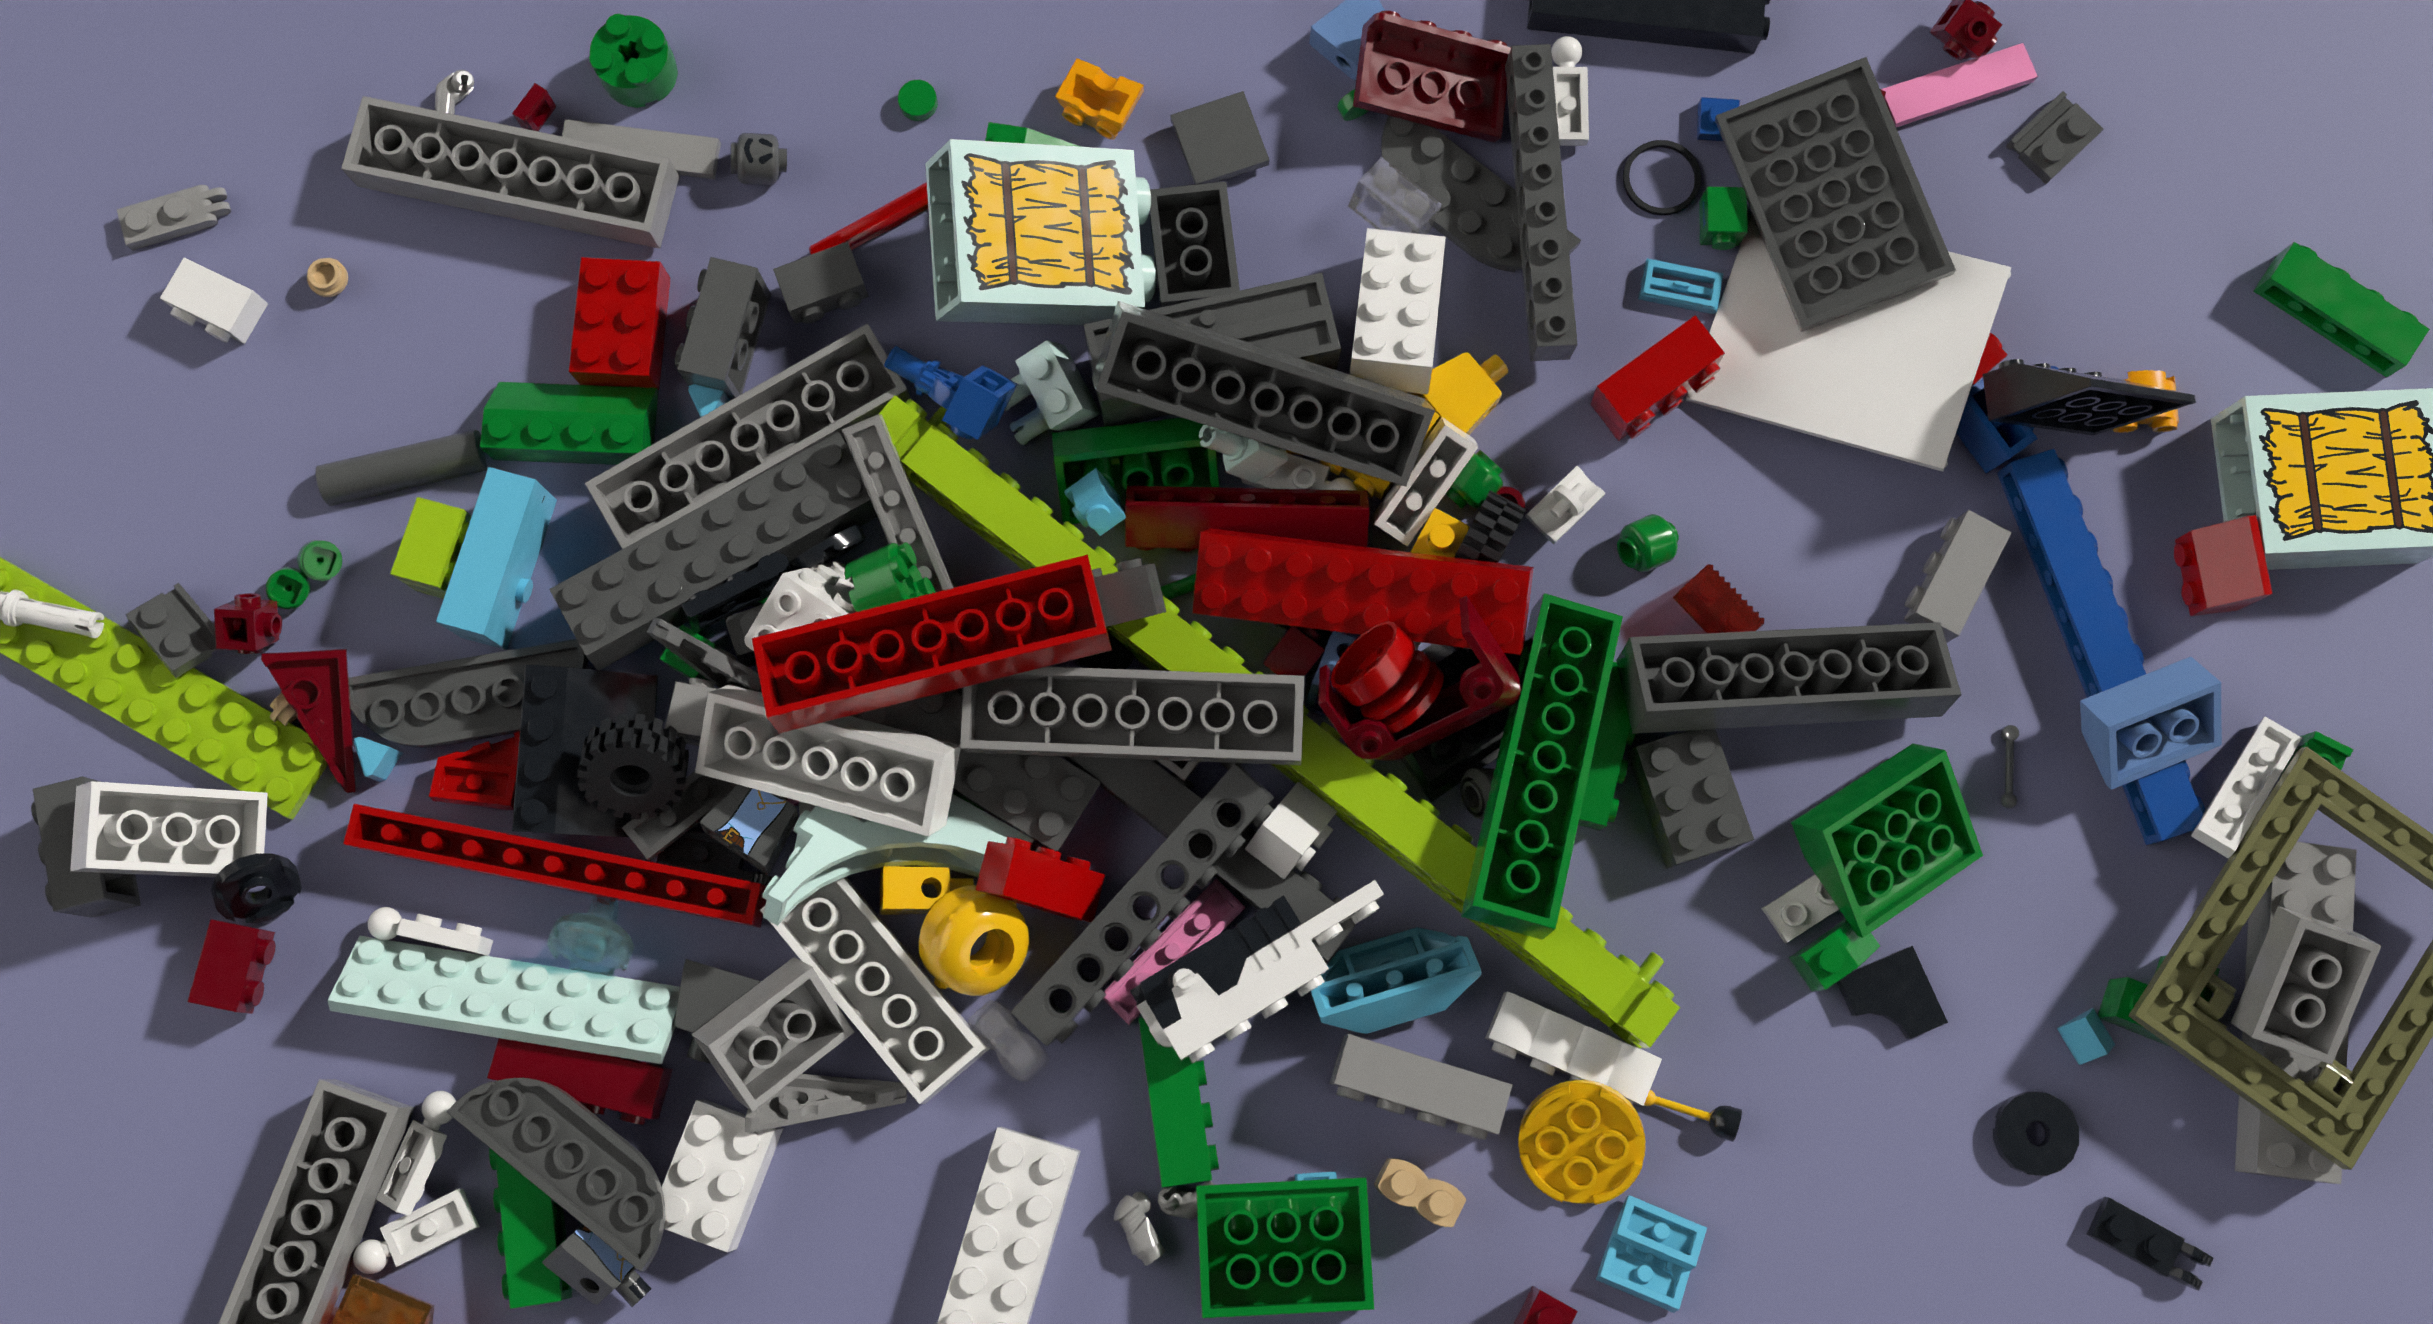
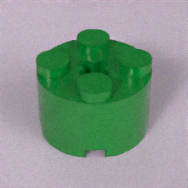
[589,14,678,108]
[844,542,935,612]

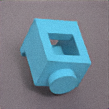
[1064,468,1126,536]

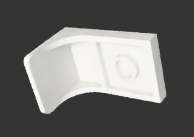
[744,561,856,651]

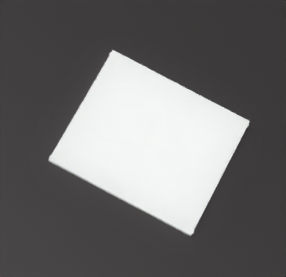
[1686,211,2011,472]

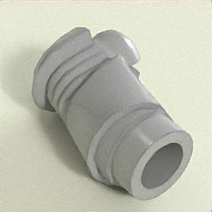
[1114,1192,1166,1266]

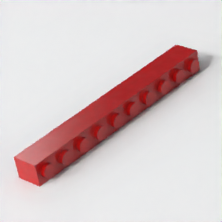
[343,804,767,928]

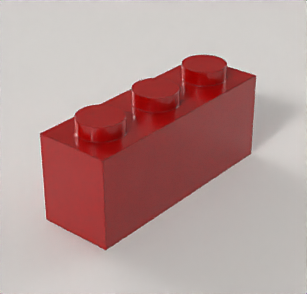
[975,837,1105,923]

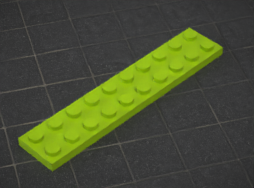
[0,557,328,820]

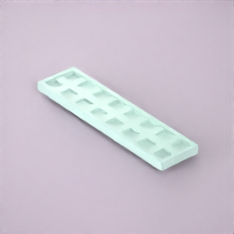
[327,936,680,1064]

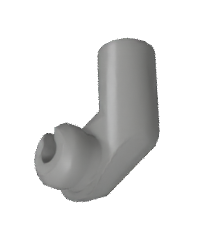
[435,70,474,115]
[1158,1180,1214,1219]

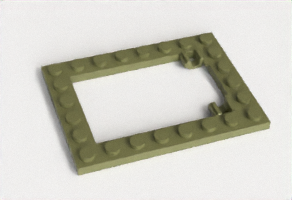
[2128,747,2433,1170]

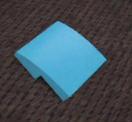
[1596,1195,1707,1313]

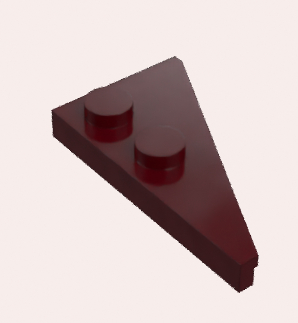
[261,649,356,793]

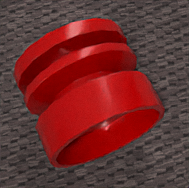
[1330,621,1444,734]

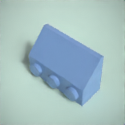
[2080,657,2222,790]

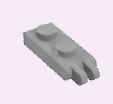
[117,185,231,250]

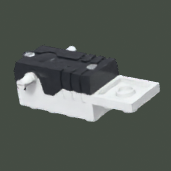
[1130,880,1384,1063]

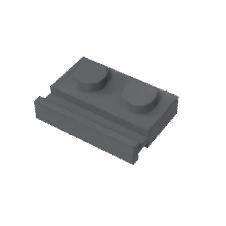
[2006,91,2104,184]
[125,583,217,678]

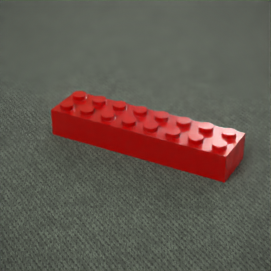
[1192,528,1534,655]
[752,555,1112,733]

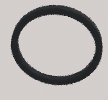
[1623,140,1701,215]

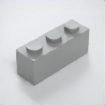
[1904,510,2012,643]

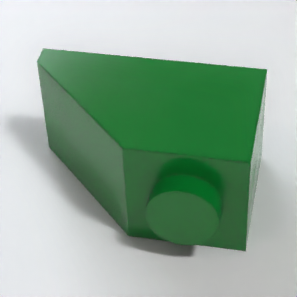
[1789,918,1880,992]

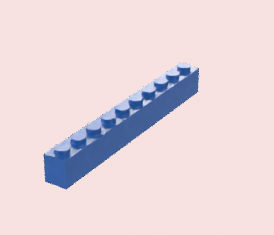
[1997,448,2206,845]

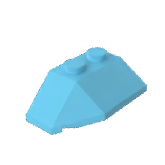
[1310,927,1482,1034]

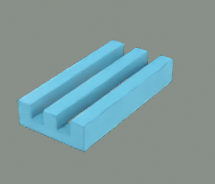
[1638,259,1723,314]

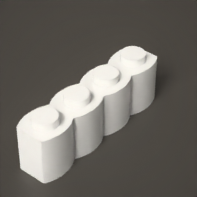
[1485,991,1662,1106]

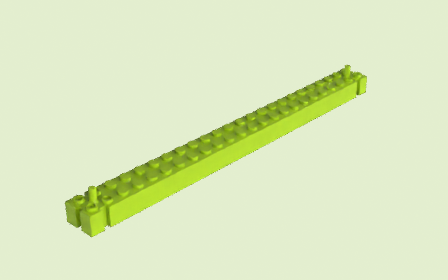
[879,395,1680,1049]

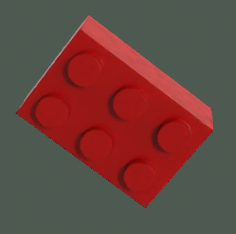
[569,257,671,390]
[1590,315,1725,441]

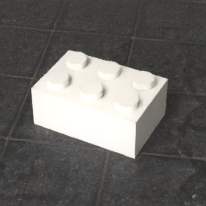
[662,1100,784,1253]

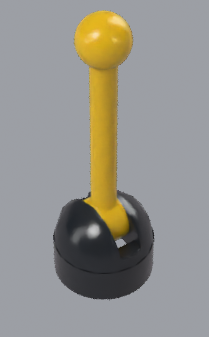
[1644,1090,1742,1142]

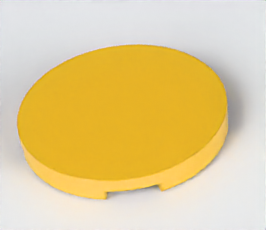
[1518,1080,1646,1205]

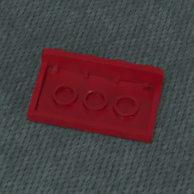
[1353,11,1511,143]

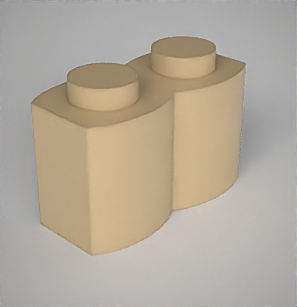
[1374,1158,1466,1227]

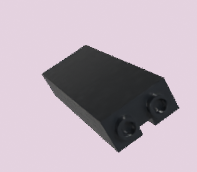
[1527,0,1770,54]

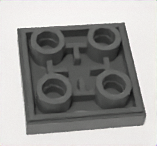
[1170,91,1270,185]

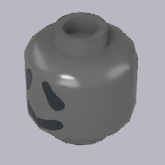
[731,133,787,186]

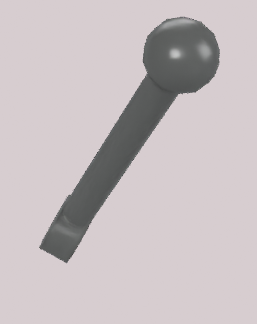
[2000,725,2019,809]

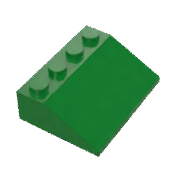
[1791,743,1983,938]
[1196,1177,1374,1318]

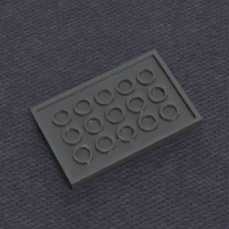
[1715,57,1956,332]

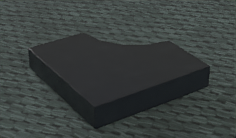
[1837,946,1948,1039]

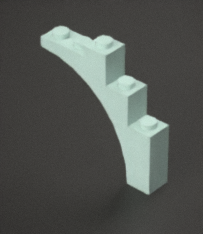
[762,794,1034,926]

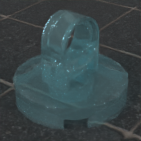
[547,896,635,976]

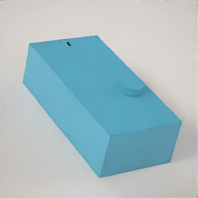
[436,467,557,650]

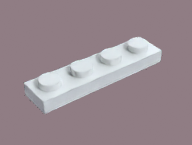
[2191,717,2302,859]

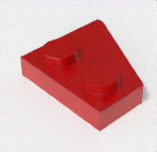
[429,731,520,810]

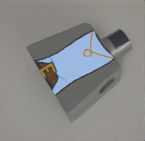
[700,785,799,875]
[542,1225,652,1307]

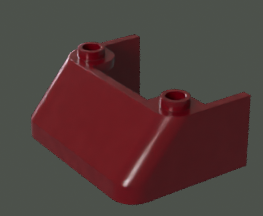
[1319,595,1521,761]

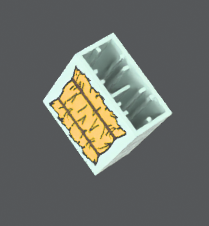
[925,139,1157,325]
[2211,388,2433,570]

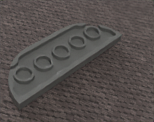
[1380,115,1581,272]
[349,639,588,748]
[447,1078,665,1272]

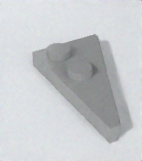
[745,1074,907,1132]

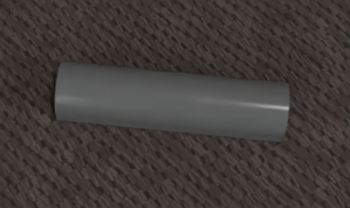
[315,430,488,506]

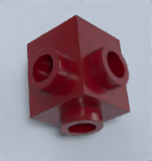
[1930,0,2003,60]
[214,593,282,654]

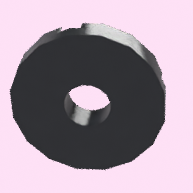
[789,524,866,571]
[211,853,302,923]
[1993,1092,2079,1176]

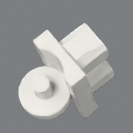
[1525,466,1606,545]

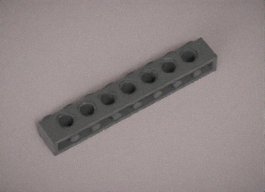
[1505,44,1578,362]
[1010,764,1275,1046]

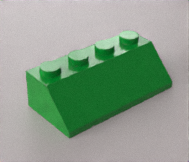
[480,382,659,465]
[1052,418,1219,524]

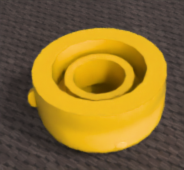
[918,885,1029,996]

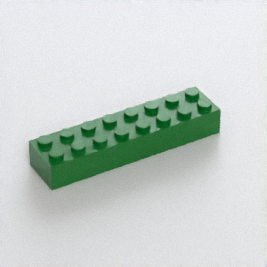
[1461,593,1623,940]

